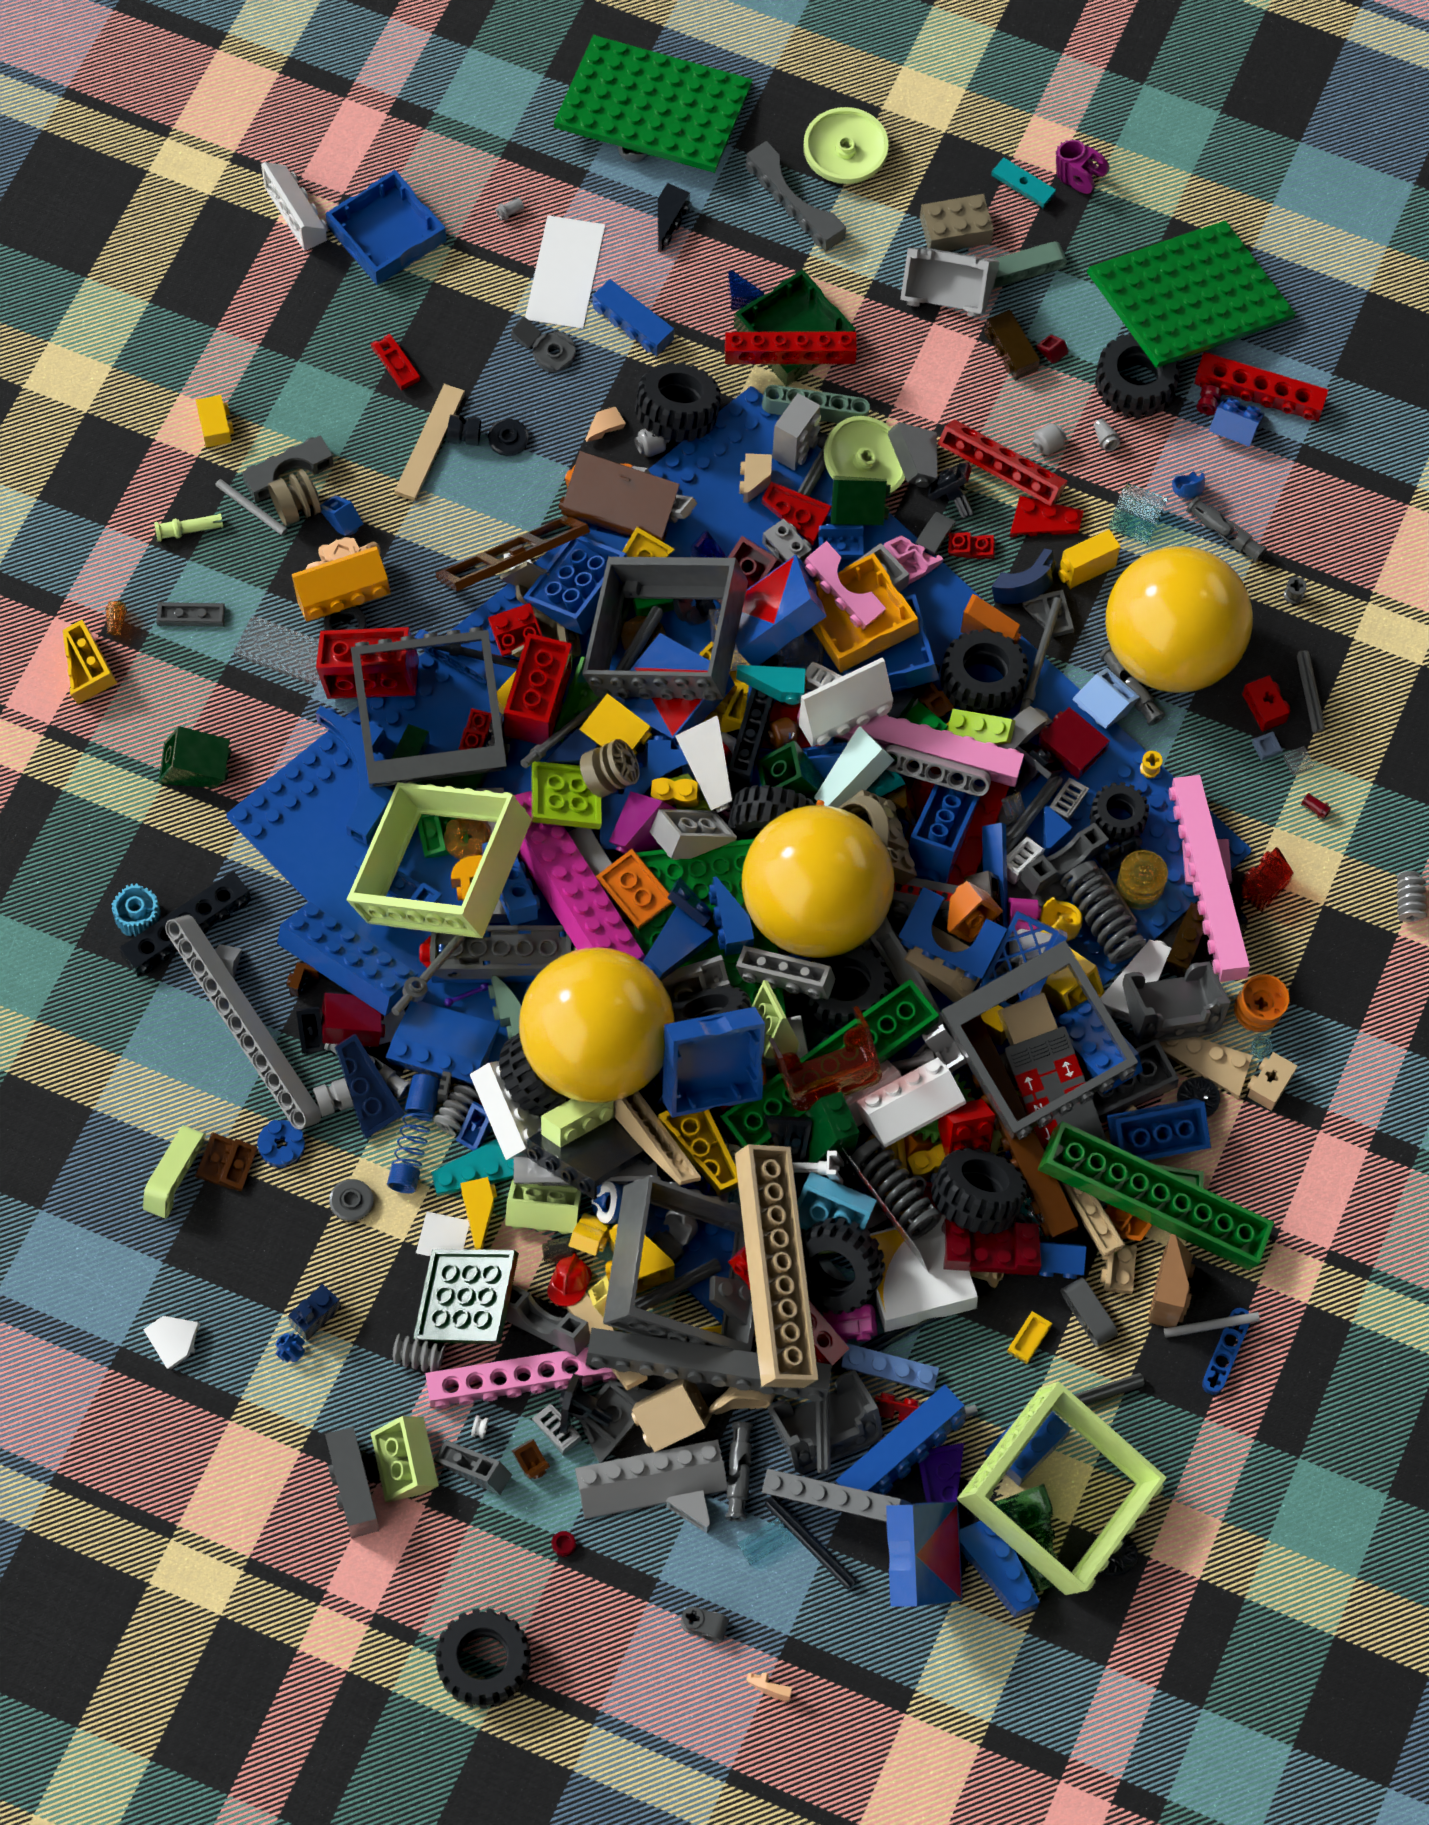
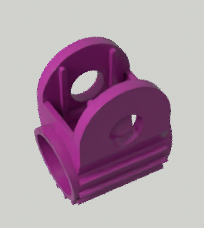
[1056,139,1110,194]

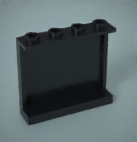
[527,1117,655,1200]

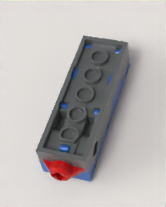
[420,925,572,983]

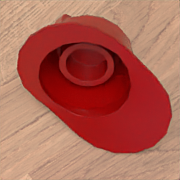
[547,1253,592,1307]

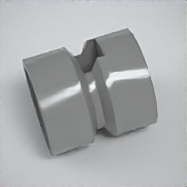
[313,1078,353,1117]

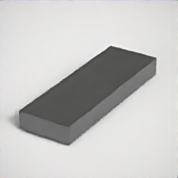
[156,602,225,627]

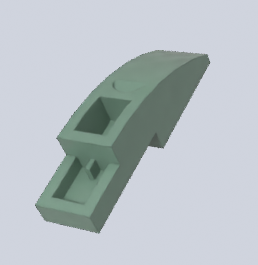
[488,976,521,1039]

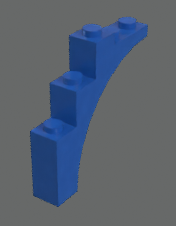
[316,705,393,845]
[600,736,689,850]

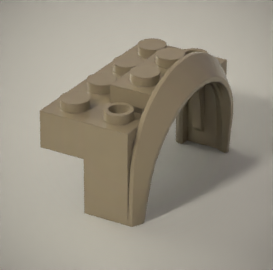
[837,789,917,886]

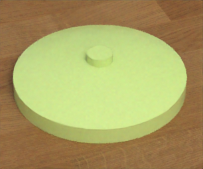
[804,107,889,184]
[824,416,905,495]

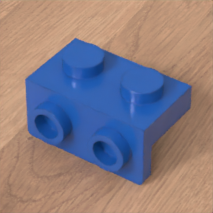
[818,524,864,560]

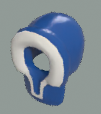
[592,1182,628,1224]

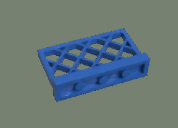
[977,911,1068,1007]

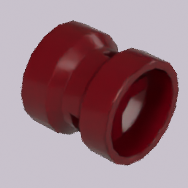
[1196,385,1222,415]

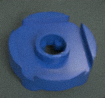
[257,1120,305,1168]

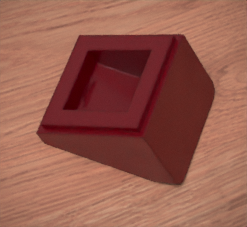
[1036,334,1068,364]

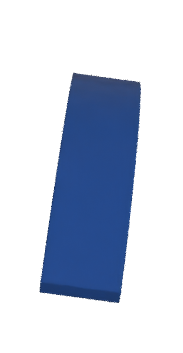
[355,848,442,903]

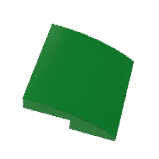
[417,814,473,858]

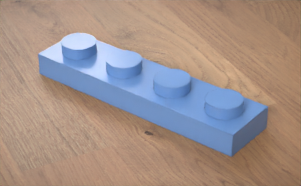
[840,1343,939,1392]

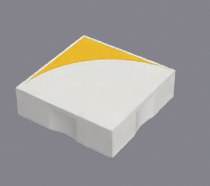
[869,1215,978,1332]

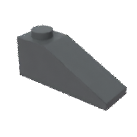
[433,1440,512,1495]

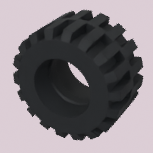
[1089,782,1149,845]

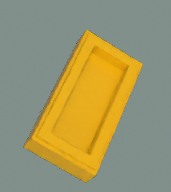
[1007,1311,1053,1364]

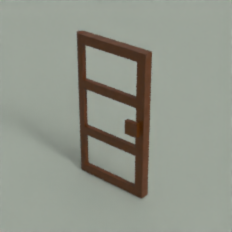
[435,516,590,591]

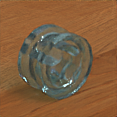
[1250,1036,1273,1059]

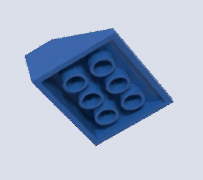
[523,536,627,635]
[386,1001,500,1089]

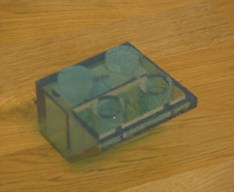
[1108,483,1168,545]

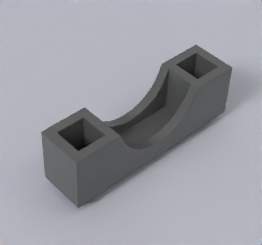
[242,435,334,503]
[1020,823,1109,895]
[505,1285,590,1356]

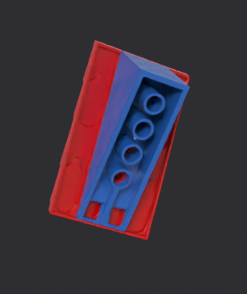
[900,766,1010,886]

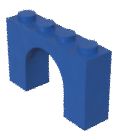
[898,887,1007,981]

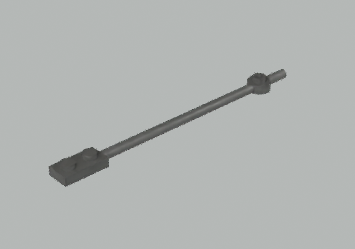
[391,857,529,1016]

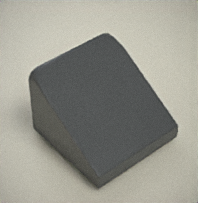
[511,316,541,349]

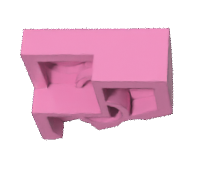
[884,536,943,584]

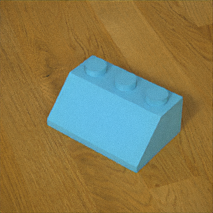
[797,1172,877,1230]

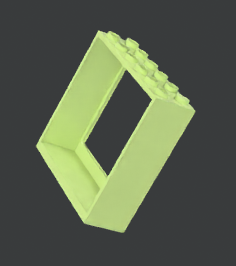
[347,782,532,938]
[957,1381,1167,1595]

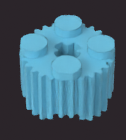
[111,883,161,937]

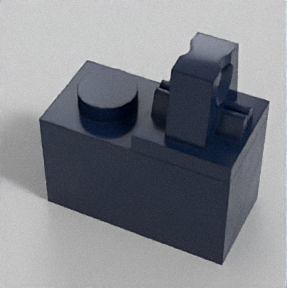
[288,1284,341,1341]

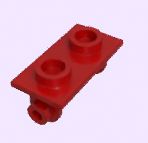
[875,1392,921,1421]

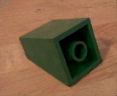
[830,476,891,525]
[158,726,231,788]
[757,741,825,805]
[802,1091,860,1163]

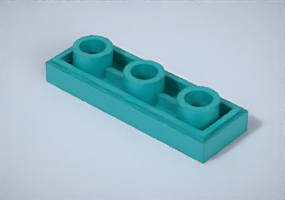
[991,157,1056,208]

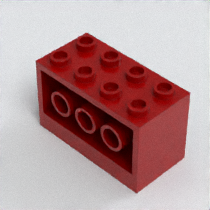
[316,627,419,699]
[504,633,572,745]

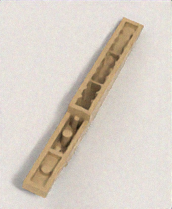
[613,1091,701,1185]

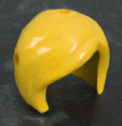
[1039,897,1083,942]

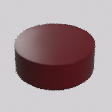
[551,1531,576,1557]

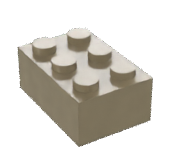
[920,194,994,251]

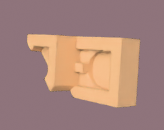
[585,407,626,442]
[747,1673,792,1702]

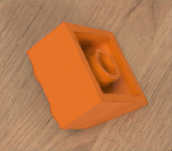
[947,881,1003,943]

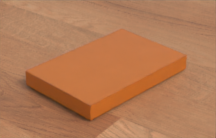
[595,849,674,931]

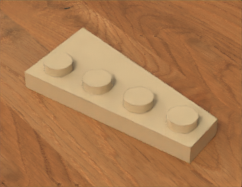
[1159,1037,1252,1099]

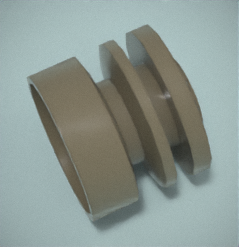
[268,470,321,526]
[580,739,640,797]

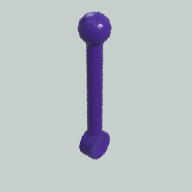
[444,983,489,1007]

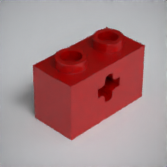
[1242,675,1290,732]

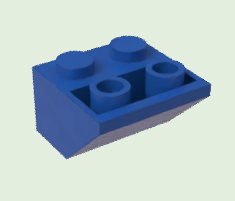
[1209,398,1265,447]

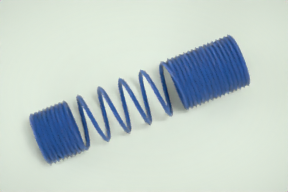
[387,1074,441,1193]

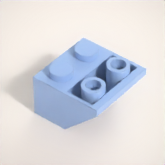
[1072,668,1140,729]

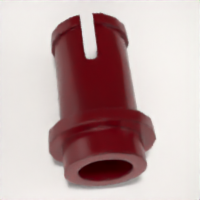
[1301,793,1331,819]

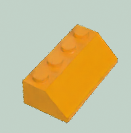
[292,546,391,622]

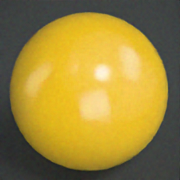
[1105,546,1253,693]
[742,805,895,958]
[519,947,674,1103]

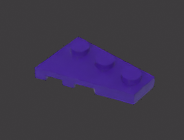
[918,1443,964,1503]

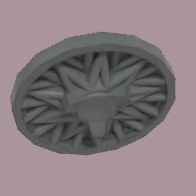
[329,1179,374,1222]

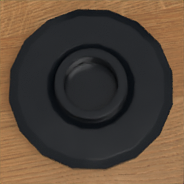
[488,419,529,456]
[1176,1077,1220,1118]
[1102,1535,1138,1576]

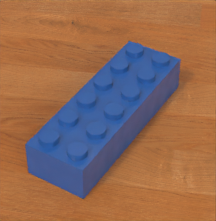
[277,901,418,1016]
[835,1384,966,1495]

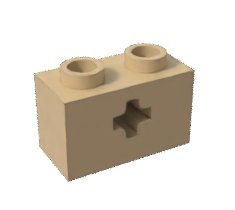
[1247,1052,1297,1111]

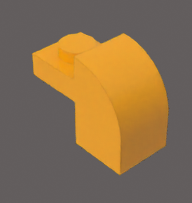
[451,855,482,901]

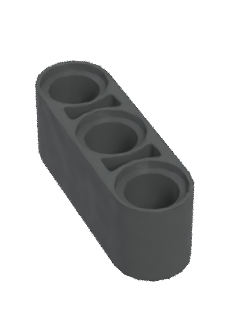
[1061,1277,1118,1347]

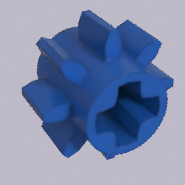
[275,1332,305,1363]

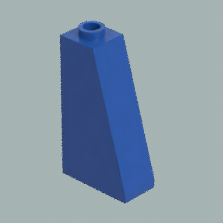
[643,906,713,981]

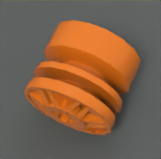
[1233,974,1290,1032]

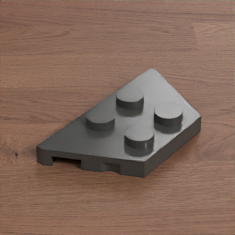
[578,1380,657,1463]

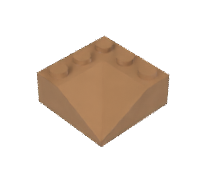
[1147,1234,1195,1328]

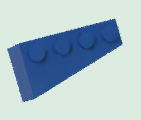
[959,1521,1040,1618]

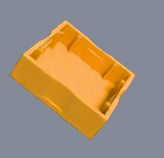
[811,553,919,673]

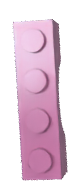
[804,541,886,630]

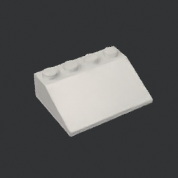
[799,657,893,747]

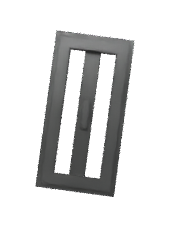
[437,1071,452,1104]

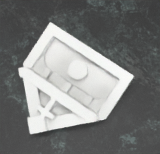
[144,1316,200,1369]

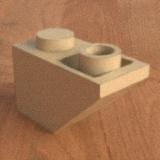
[739,453,772,503]

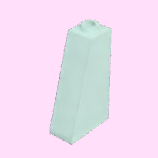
[814,726,894,808]

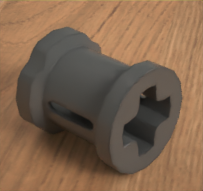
[1284,577,1307,605]

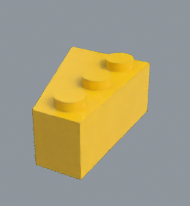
[62,620,117,704]

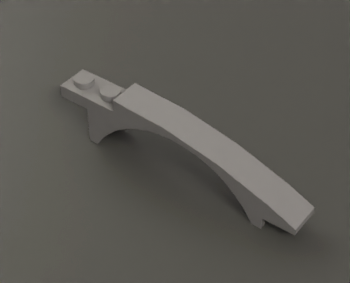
[870,916,967,1072]

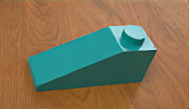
[736,665,805,705]

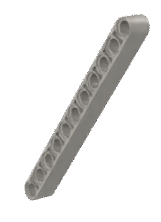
[165,915,321,1129]

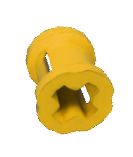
[1140,751,1163,779]

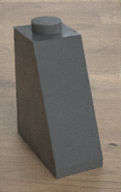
[888,422,937,488]

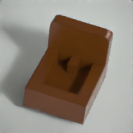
[286,962,320,997]
[512,1439,550,1479]

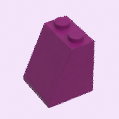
[609,791,677,854]

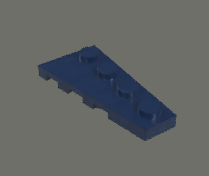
[335,1034,405,1139]

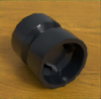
[447,414,481,446]

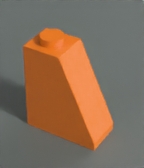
[960,594,1022,645]

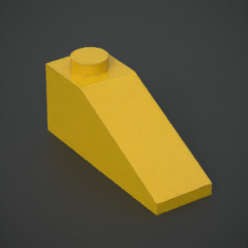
[460,1177,497,1250]

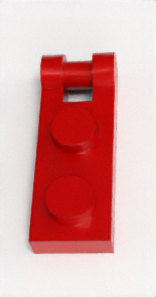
[370,334,420,390]

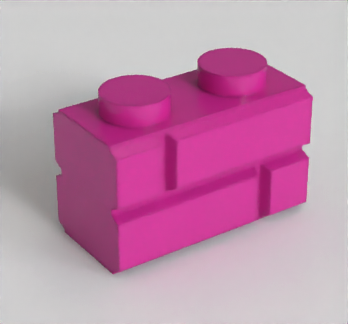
[823,1304,878,1344]

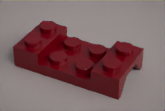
[941,1218,1041,1275]

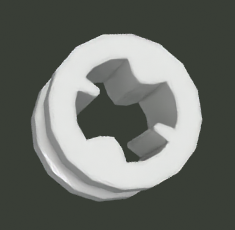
[471,1415,489,1439]

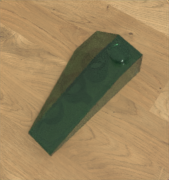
[992,1484,1057,1592]

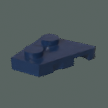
[667,877,712,927]

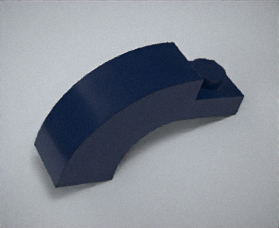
[992,548,1056,604]

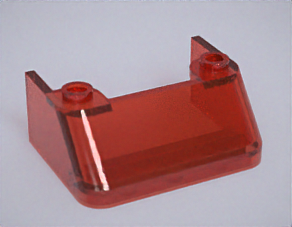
[769,1006,882,1111]

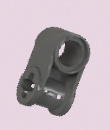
[680,1606,729,1643]

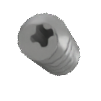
[1397,871,1427,922]
[434,1084,480,1136]
[392,1334,446,1372]

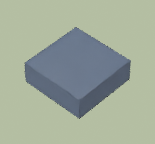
[1252,732,1283,761]

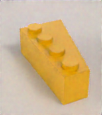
[658,1109,739,1196]

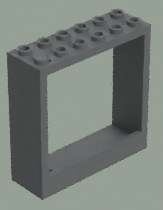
[582,557,748,701]
[351,627,507,788]
[941,940,1138,1140]
[603,1175,754,1352]

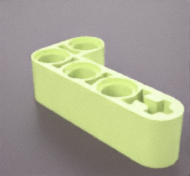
[143,1125,206,1219]

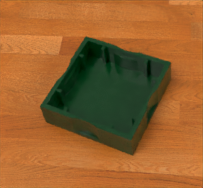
[734,269,856,387]

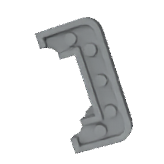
[900,247,1000,317]

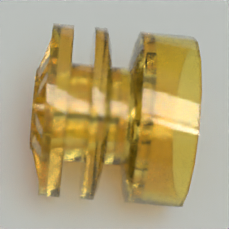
[1116,850,1168,910]

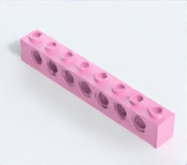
[425,1347,617,1409]

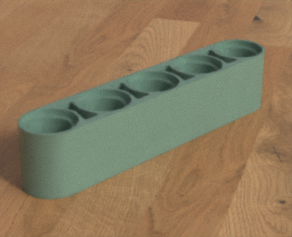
[993,241,1067,288]
[762,385,870,423]

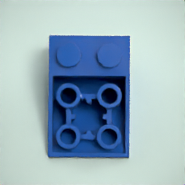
[708,876,754,956]

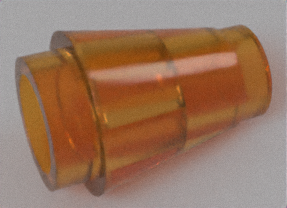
[105,601,128,635]

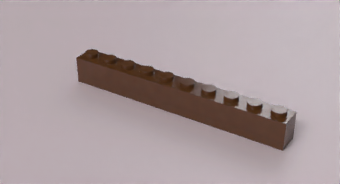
[961,1015,1079,1242]

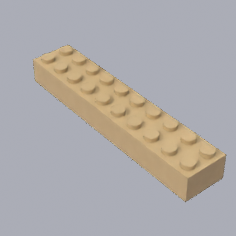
[735,1144,818,1388]

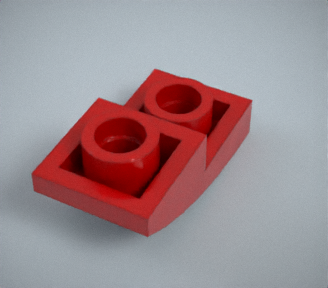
[948,532,995,559]
[459,708,492,750]

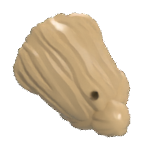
[709,1387,775,1415]

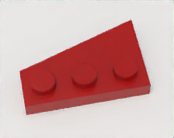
[762,482,831,545]
[1009,496,1084,537]

